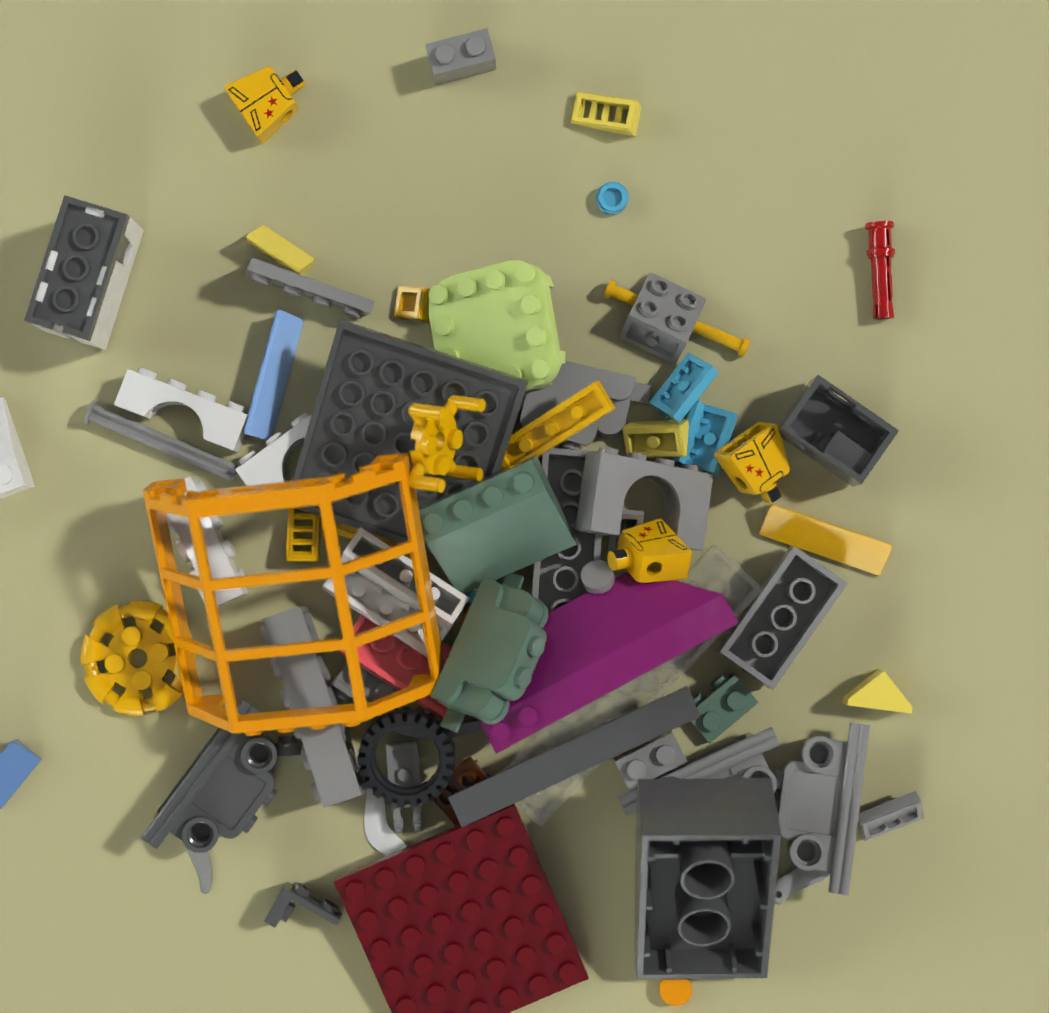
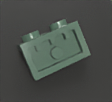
[691,672,759,744]

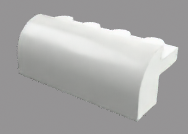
[322,527,470,658]

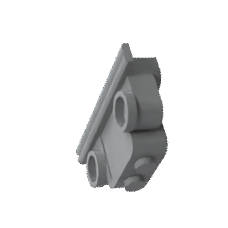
[517,361,653,450]
[774,722,870,895]
[618,727,780,815]

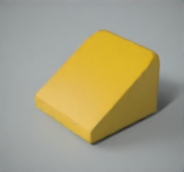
[394,286,430,323]

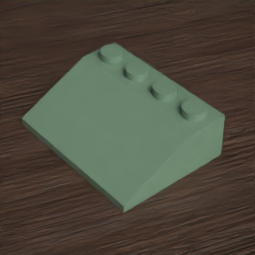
[419,455,577,594]

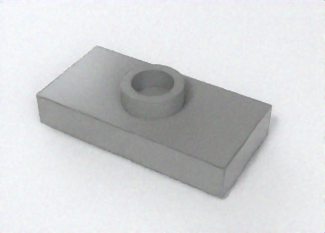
[858,791,924,841]

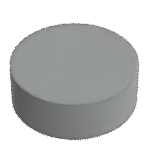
[581,560,615,594]

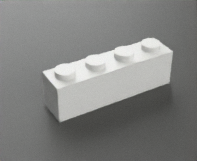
[166,477,248,608]

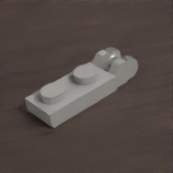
[386,741,423,833]

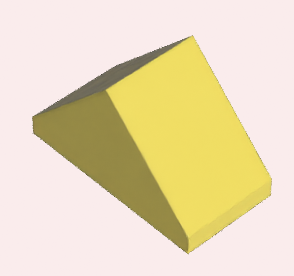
[842,670,913,714]

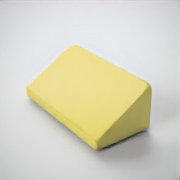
[246,225,314,276]
[622,419,689,458]

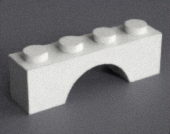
[114,367,248,453]
[235,413,312,486]

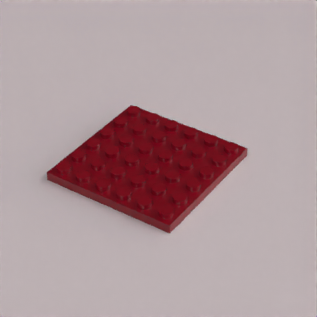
[333,803,589,1013]

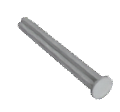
[84,400,238,481]

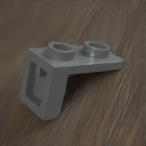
[264,882,343,928]

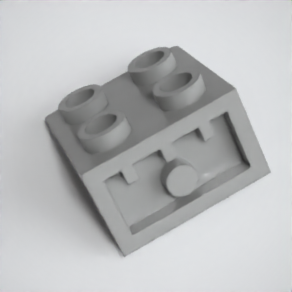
[618,273,706,365]

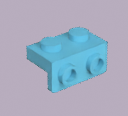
[673,400,738,476]

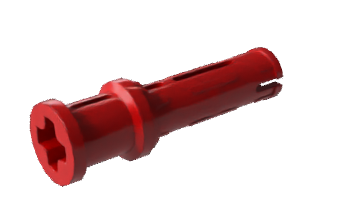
[865,221,895,319]

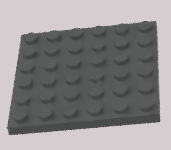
[293,319,528,553]

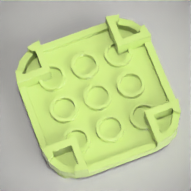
[429,260,565,392]

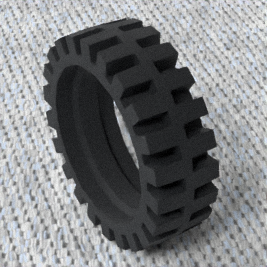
[358,707,456,808]

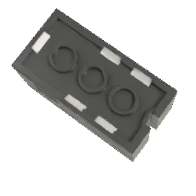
[24,195,144,350]

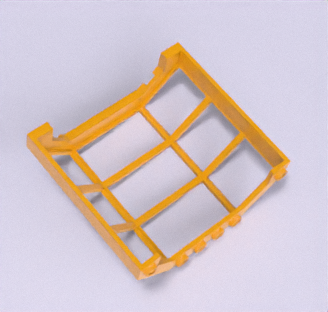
[143,452,444,736]

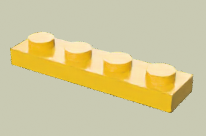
[502,380,616,469]

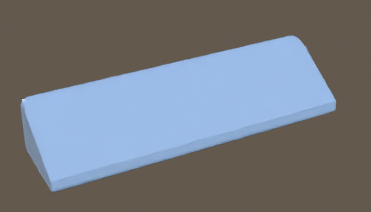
[243,310,303,440]

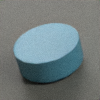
[596,182,628,215]

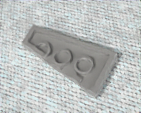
[243,258,375,319]

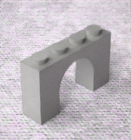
[575,447,714,551]

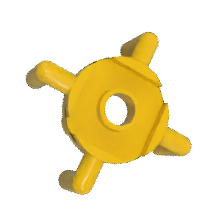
[408,395,486,492]

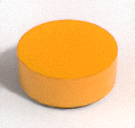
[659,979,692,1006]

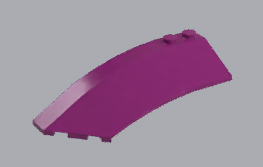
[479,571,739,753]

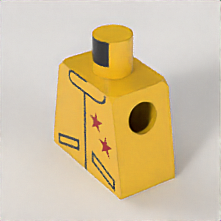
[224,66,306,144]
[713,422,790,503]
[607,518,692,583]

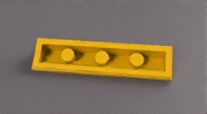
[758,504,893,576]

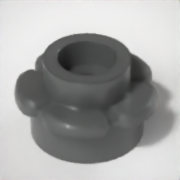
[274,736,303,756]

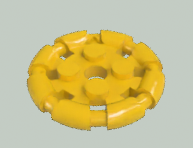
[80,600,196,716]

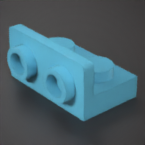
[649,352,719,423]

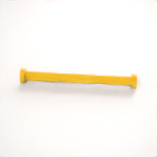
[603,280,751,357]

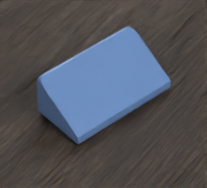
[0,739,42,809]

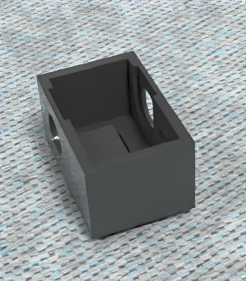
[778,375,899,487]

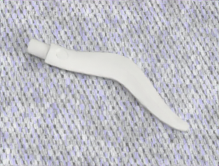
[364,788,408,856]

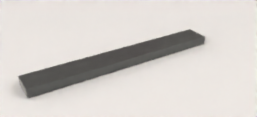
[448,686,701,827]

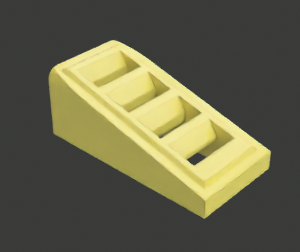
[570,92,642,136]

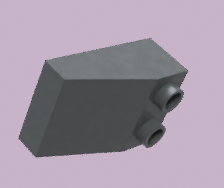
[634,776,781,979]

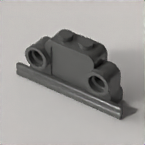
[141,699,277,853]

